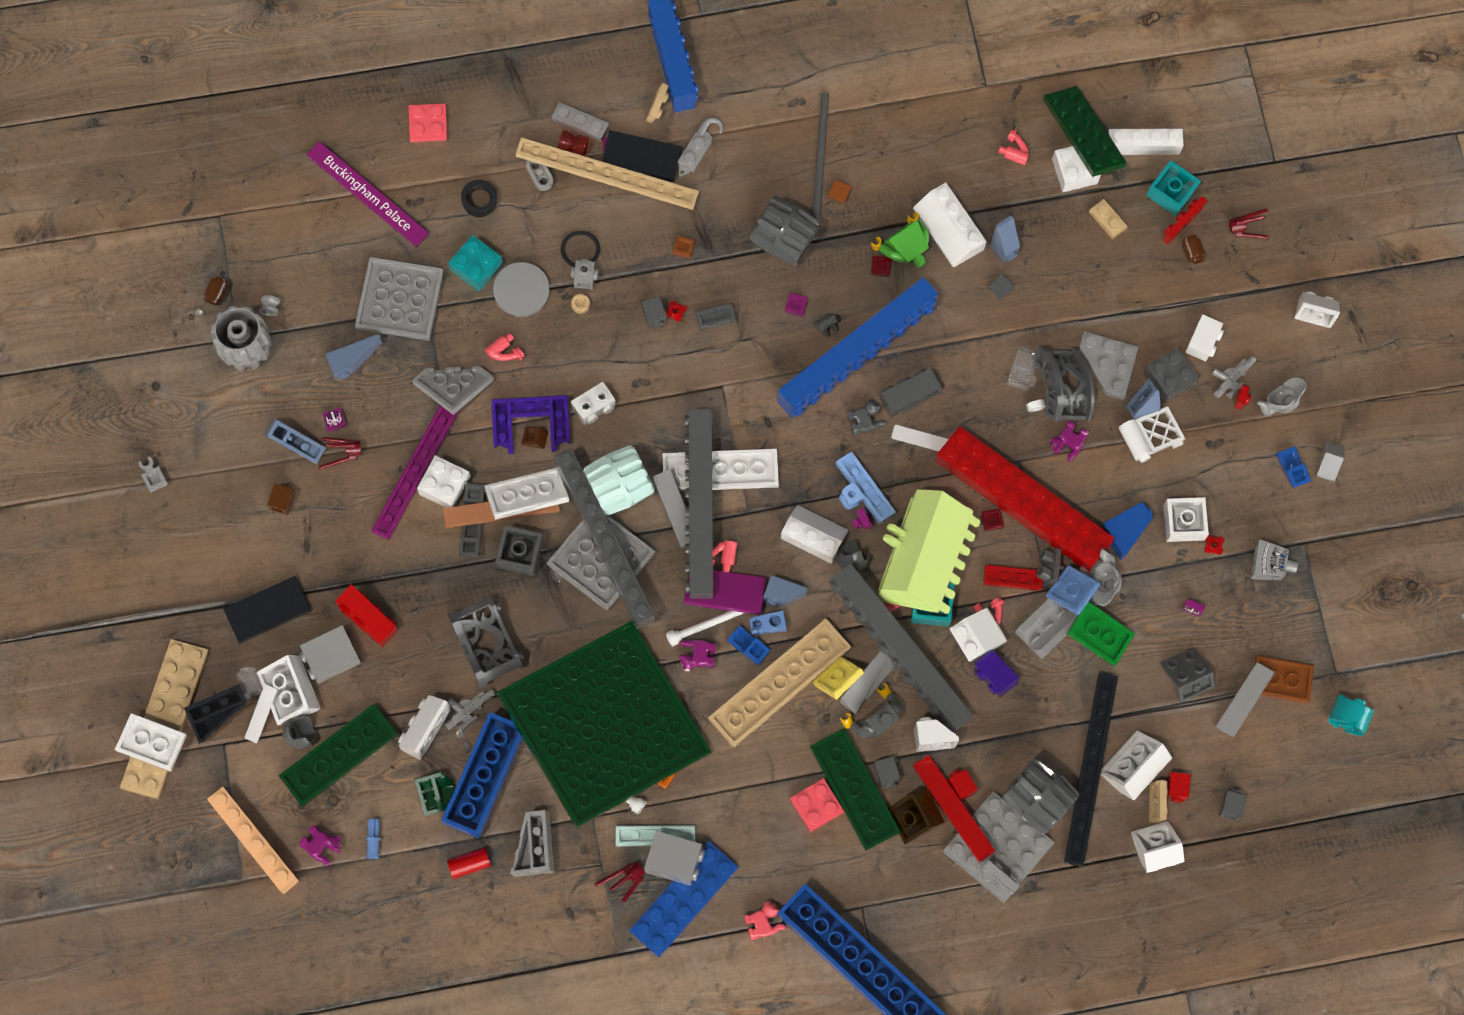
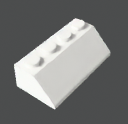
[913,183,986,268]

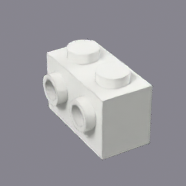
[1185,314,1224,362]
[571,382,616,425]

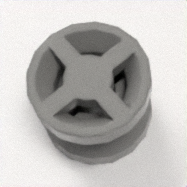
[259,295,280,316]

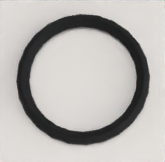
[561,231,600,267]

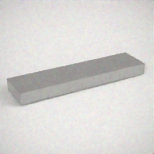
[652,470,689,548]
[1216,662,1274,738]

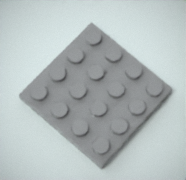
[355,257,444,341]
[547,515,655,611]
[943,791,1054,903]

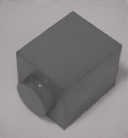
[642,296,667,328]
[873,756,900,789]
[1219,789,1247,822]

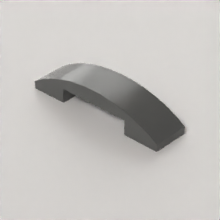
[459,483,485,558]

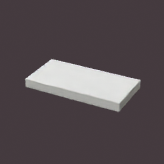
[484,468,569,520]

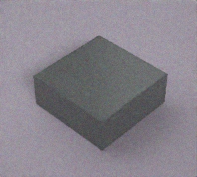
[988,274,1015,301]

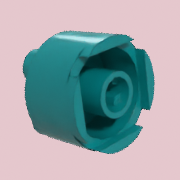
[1328,694,1374,736]

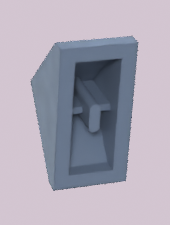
[1126,378,1161,419]

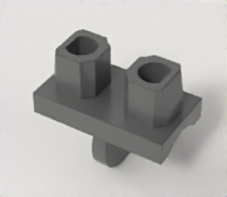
[1036,549,1066,587]

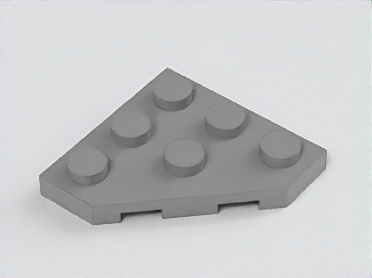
[1079,331,1139,400]
[413,366,494,415]

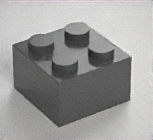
[1143,347,1199,404]
[495,526,543,576]

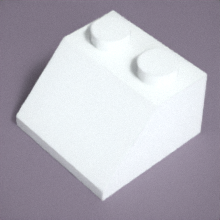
[1294,292,1340,328]
[950,608,1008,662]
[913,717,959,752]
[1131,821,1185,873]

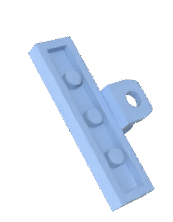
[835,452,896,524]

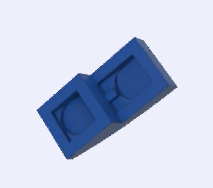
[1276,446,1311,488]
[726,625,770,665]

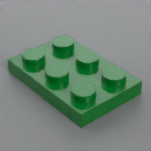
[1066,602,1135,666]

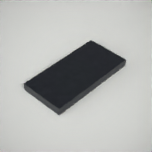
[602,130,681,182]
[223,576,311,644]

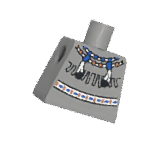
[1250,539,1298,580]

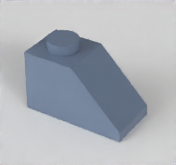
[763,575,808,608]

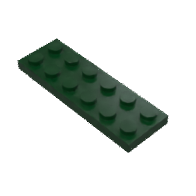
[1043,86,1127,177]
[278,704,398,808]
[809,728,901,852]

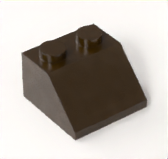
[888,788,945,844]

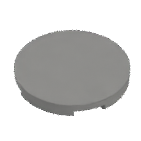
[493,262,550,317]

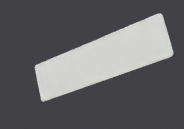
[891,425,948,451]
[245,684,277,743]

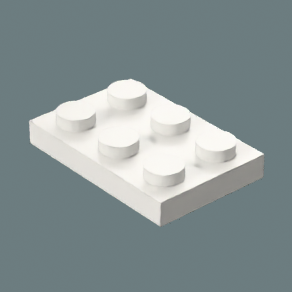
[115,713,187,772]

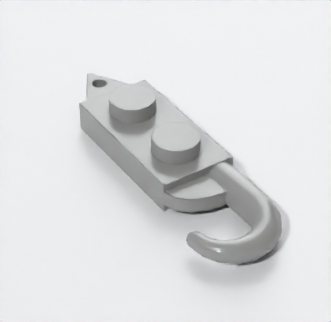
[677,117,724,178]

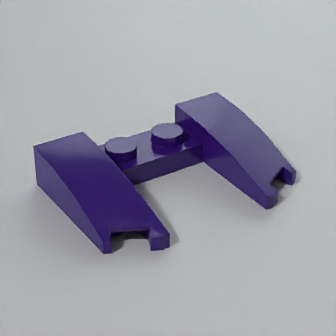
[491,395,570,454]

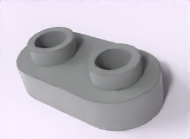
[526,160,553,191]

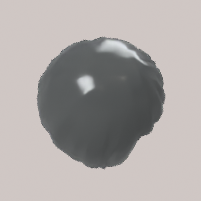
[837,540,869,573]
[282,715,315,749]

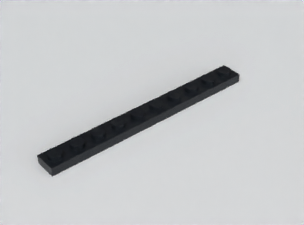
[1063,672,1118,867]

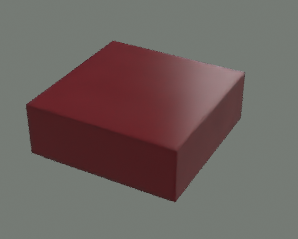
[871,256,891,277]
[981,509,1004,532]

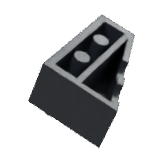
[184,684,247,744]

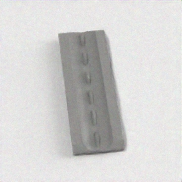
[1014,560,1123,659]

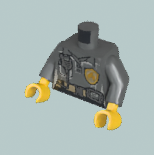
[840,683,902,738]

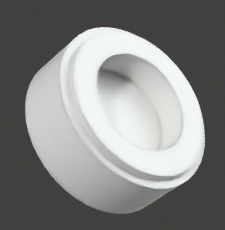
[1026,399,1046,412]

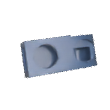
[749,610,788,636]

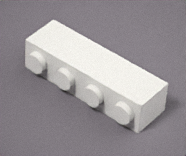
[1108,129,1184,155]

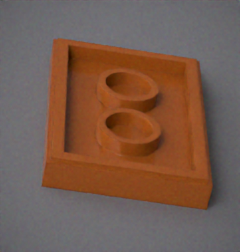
[1254,655,1314,704]

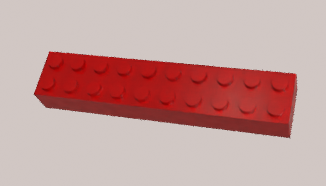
[935,426,1114,574]

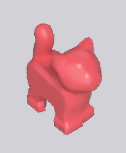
[744,901,786,940]

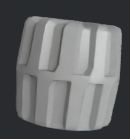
[211,305,271,371]

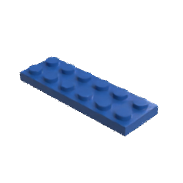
[629,841,738,958]

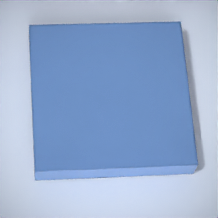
[1046,565,1100,616]

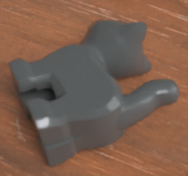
[847,400,886,437]

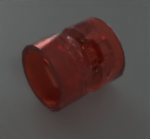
[558,130,589,156]

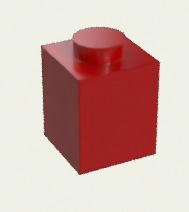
[947,769,978,801]
[1167,772,1191,803]

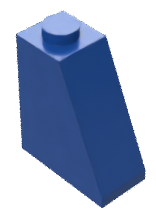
[1101,502,1152,561]

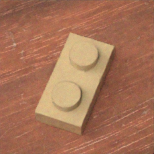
[645,83,669,123]
[1089,199,1128,240]
[1149,780,1168,823]

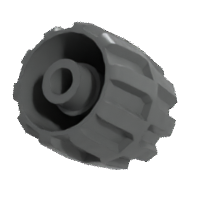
[750,196,820,265]
[1003,757,1079,833]

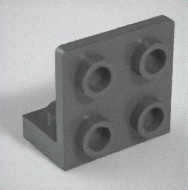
[1161,648,1215,703]

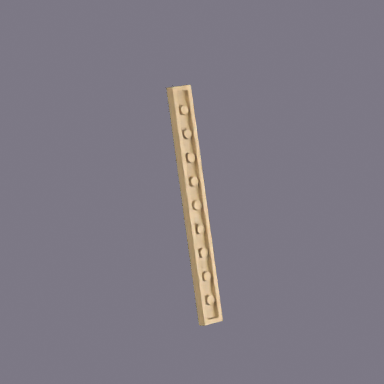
[516,137,699,210]

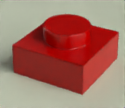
[1234,385,1251,410]

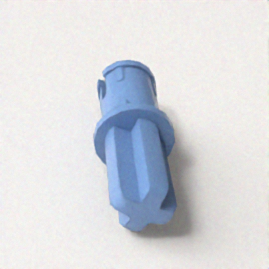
[365,818,381,859]

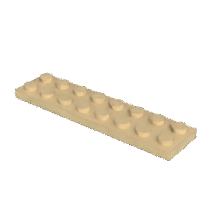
[708,619,851,748]
[120,639,209,800]

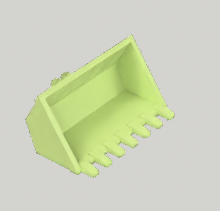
[876,489,980,614]

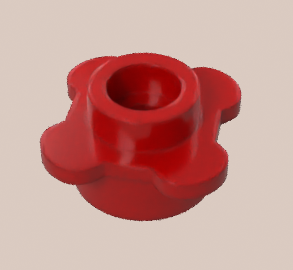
[665,301,687,322]
[1204,535,1224,555]

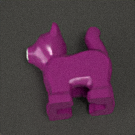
[1049,421,1089,462]
[679,640,716,671]
[299,825,342,866]

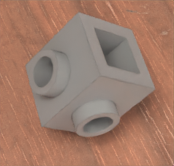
[571,259,598,290]

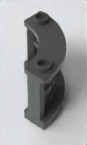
[1033,345,1095,421]
[447,596,524,688]

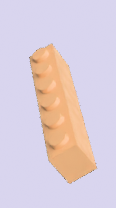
[207,787,299,894]

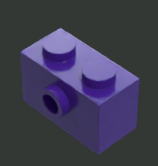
[974,650,1018,698]

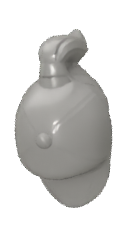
[1257,377,1307,416]
[1092,549,1122,606]

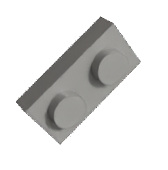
[982,860,1020,895]

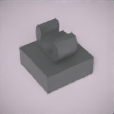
[813,313,838,337]

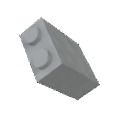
[299,625,361,684]
[644,831,705,886]

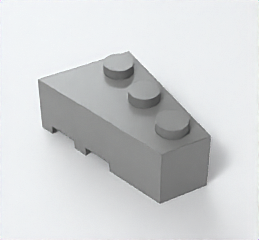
[510,810,554,877]

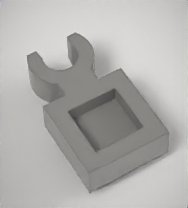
[138,456,168,493]

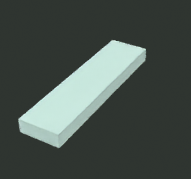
[616,826,695,847]

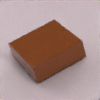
[828,180,852,204]
[672,235,695,259]

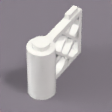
[1118,406,1185,463]

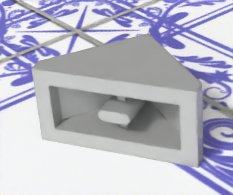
[1316,441,1344,482]

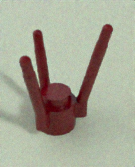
[1229,208,1269,239]
[318,437,361,470]
[595,861,645,903]

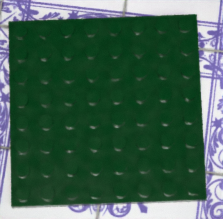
[497,621,712,828]

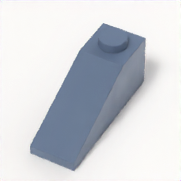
[990,215,1020,263]
[326,334,382,380]
[263,418,326,464]

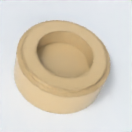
[571,294,590,314]

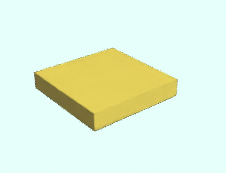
[813,657,864,700]

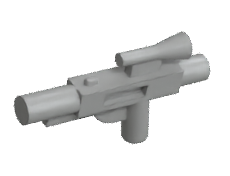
[1212,355,1257,399]
[444,689,496,732]

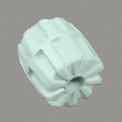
[584,445,654,515]

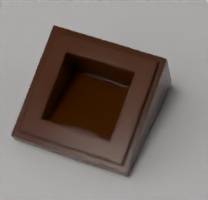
[521,427,548,449]

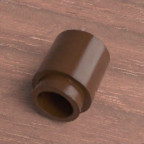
[1182,235,1206,264]
[204,276,229,306]

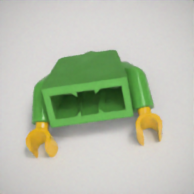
[871,212,929,268]

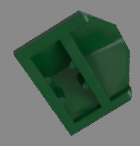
[414,771,455,816]

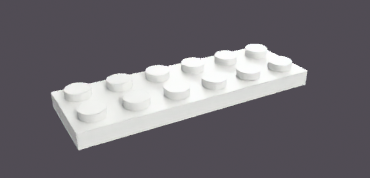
[662,449,779,491]

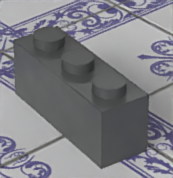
[880,368,942,418]

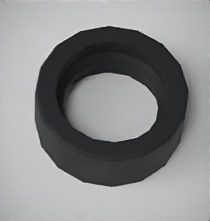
[461,180,497,217]

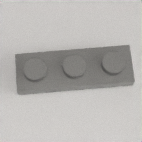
[551,102,609,142]

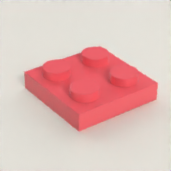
[409,103,447,142]
[790,778,844,833]

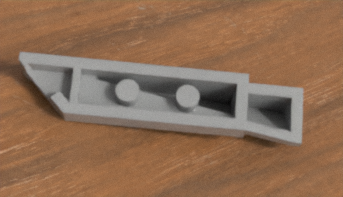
[840,651,894,714]

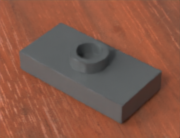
[695,303,737,331]

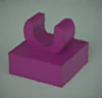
[851,508,876,530]

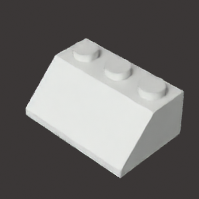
[780,505,849,564]
[257,655,321,725]
[398,695,451,761]
[1100,730,1172,800]

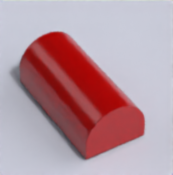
[447,847,491,880]

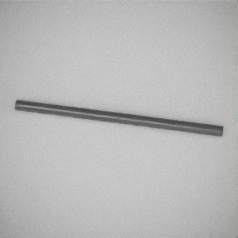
[813,93,829,231]

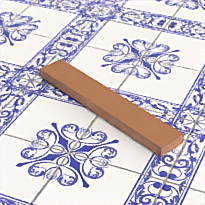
[442,502,560,529]

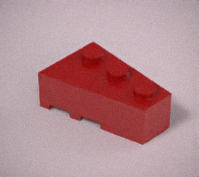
[335,584,398,648]

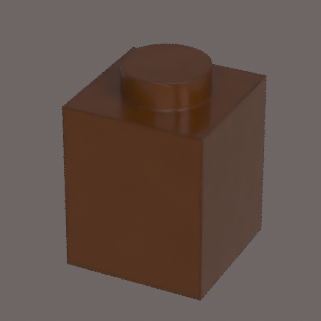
[267,483,295,515]

